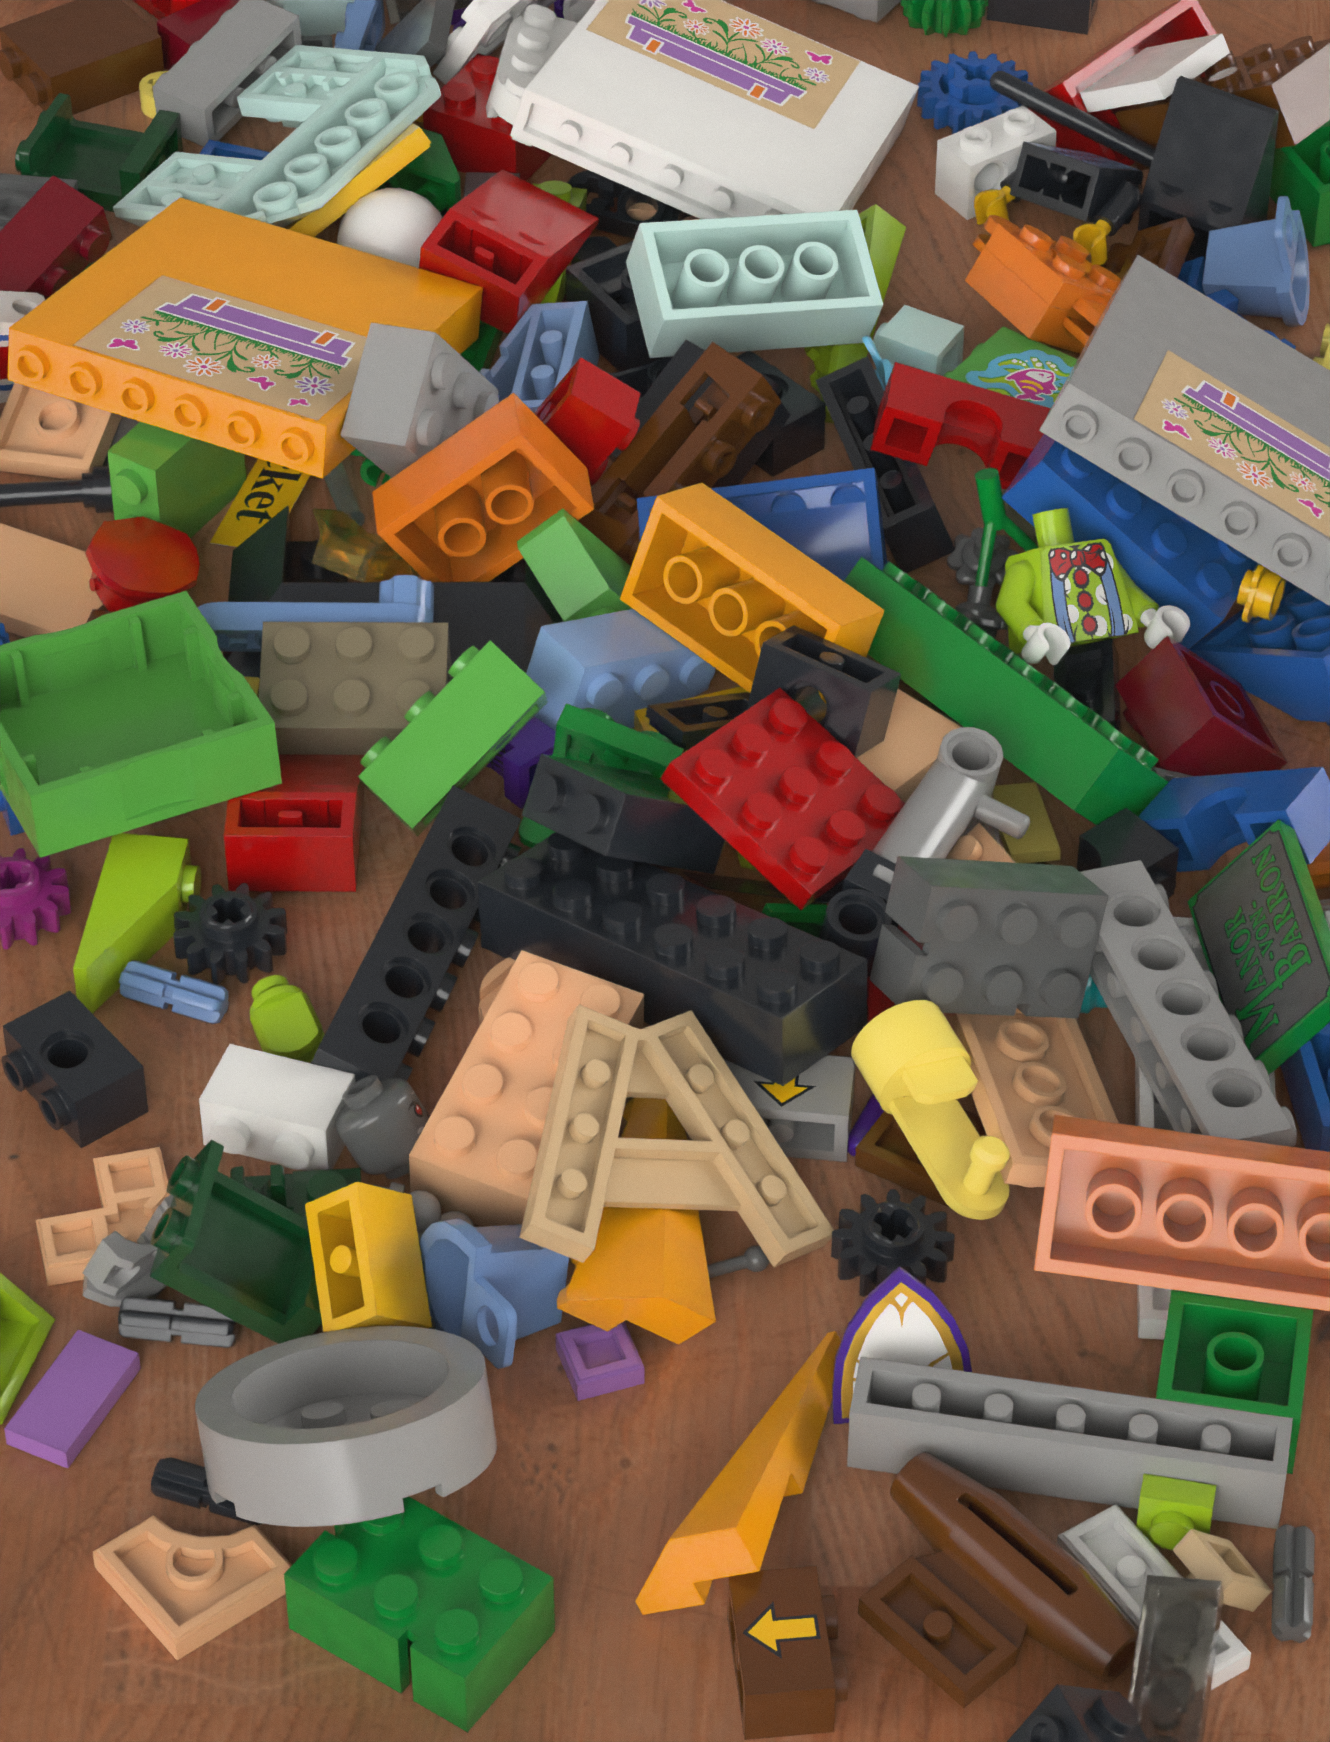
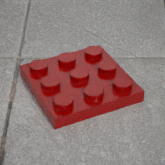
[660,688,905,910]

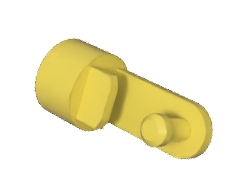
[851,1000,1010,1220]

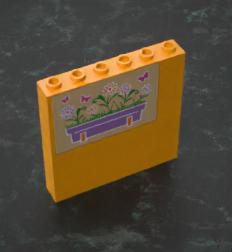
[8,197,483,479]

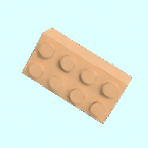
[409,950,644,1227]

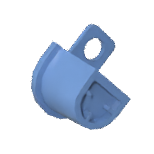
[1202,196,1310,327]
[419,1218,569,1369]

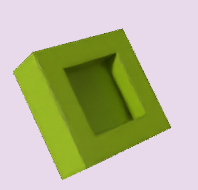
[1136,1474,1217,1550]

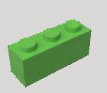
[358,640,548,837]

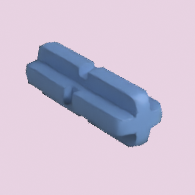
[119,960,229,1024]

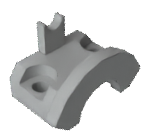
[83,1195,174,1307]

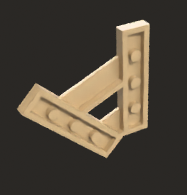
[519,1004,834,1268]

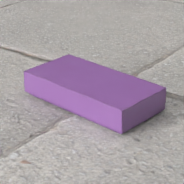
[4,1330,141,1468]

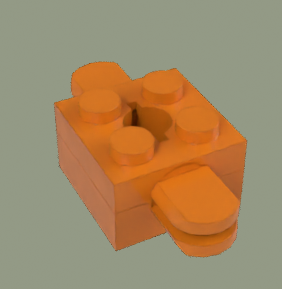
[965,215,1122,354]

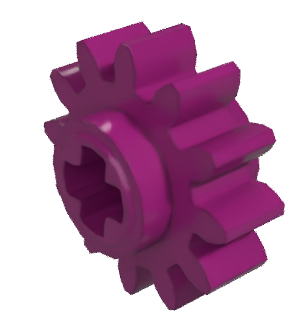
[0,848,72,949]

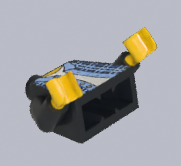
[974,141,1144,266]

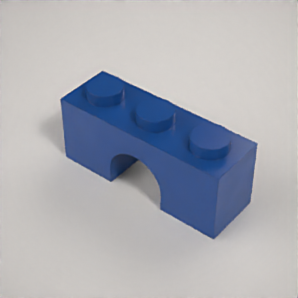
[1138,766,1330,872]

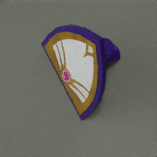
[832,1266,972,1424]

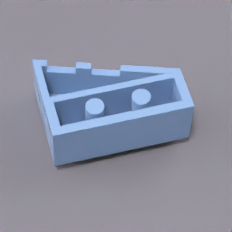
[480,301,599,413]
[526,609,715,731]

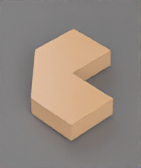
[35,1147,171,1286]

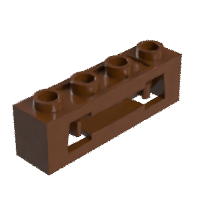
[578,342,782,566]

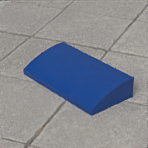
[637,468,887,581]

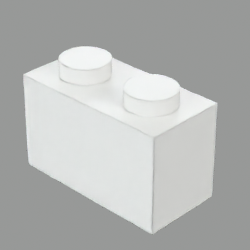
[199,1044,355,1171]

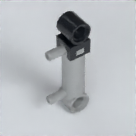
[819,727,1031,978]

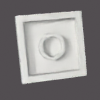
[1080,33,1230,113]

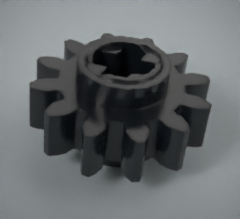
[173,883,287,984]
[831,1189,955,1297]

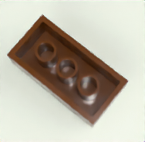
[1115,36,1330,170]

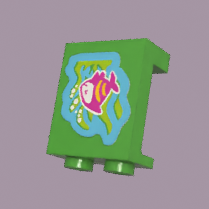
[943,326,1077,408]

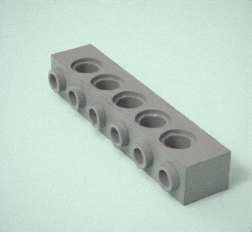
[1080,860,1297,1147]

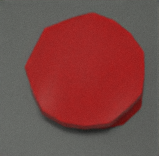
[85,516,200,612]

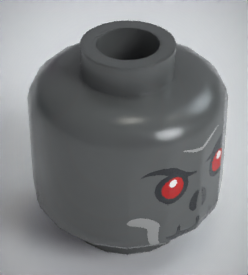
[335,1075,430,1179]

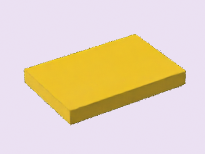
[284,123,432,237]

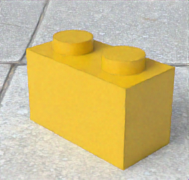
[305,1182,432,1332]

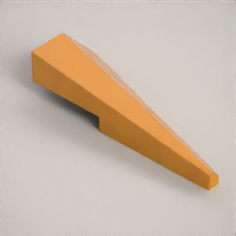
[557,1098,716,1345]
[635,1331,841,1615]

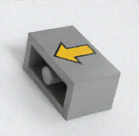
[723,1055,855,1162]

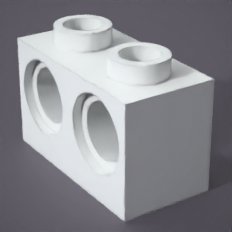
[935,105,1057,220]

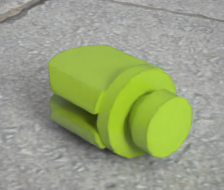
[250,975,325,1063]

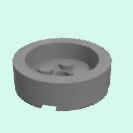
[195,1326,497,1527]

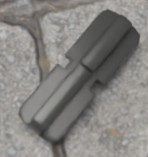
[1271,1524,1315,1643]

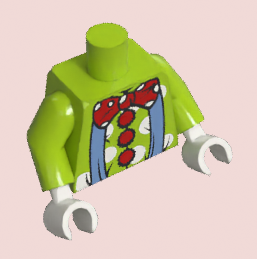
[995,508,1190,665]

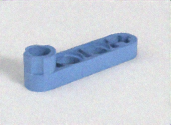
[198,575,434,652]

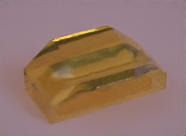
[312,508,419,583]

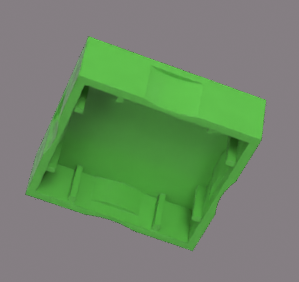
[0,591,282,858]

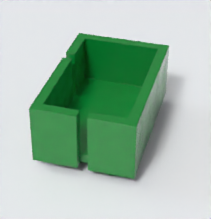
[284,1496,555,1733]

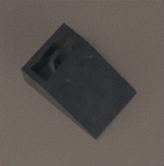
[1138,76,1279,262]

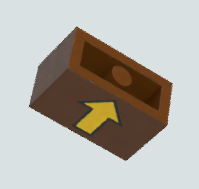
[727,1566,848,1740]

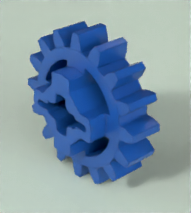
[917,51,1033,134]

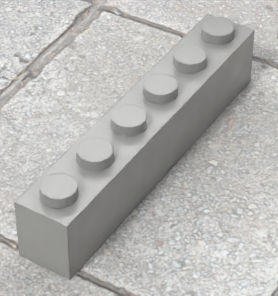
[847,1357,1293,1529]

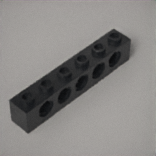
[311,785,521,1083]

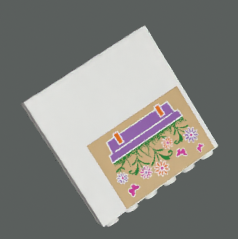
[510,0,919,219]

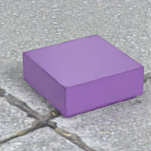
[556,1322,645,1401]

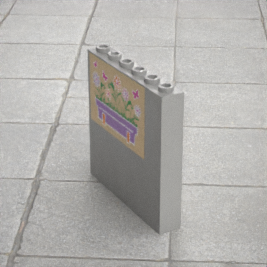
[1039,255,1330,606]

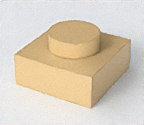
[1173,1529,1272,1612]

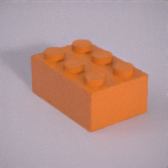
[372,392,594,582]

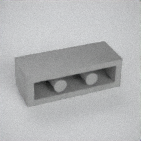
[152,0,302,147]

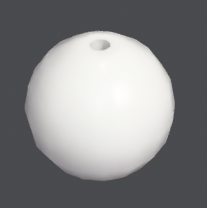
[337,188,442,268]

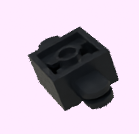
[566,236,662,372]

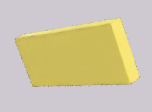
[991,782,1061,863]

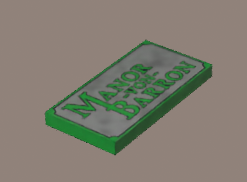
[1187,819,1330,1076]

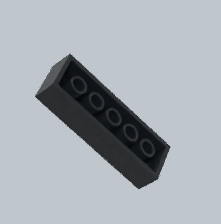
[478,832,867,1086]

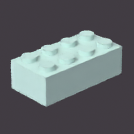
[626,210,883,358]

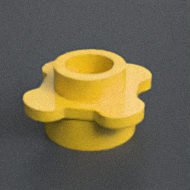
[1237,564,1286,623]

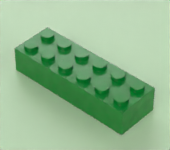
[844,556,1168,825]

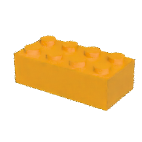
[620,483,885,703]

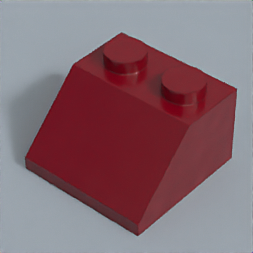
[1115,636,1288,776]

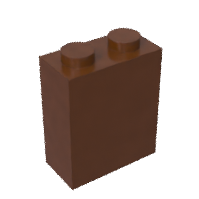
[0,0,164,115]

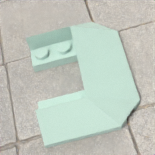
[113,45,442,228]

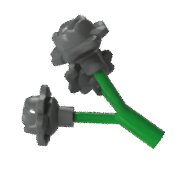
[947,468,1038,639]

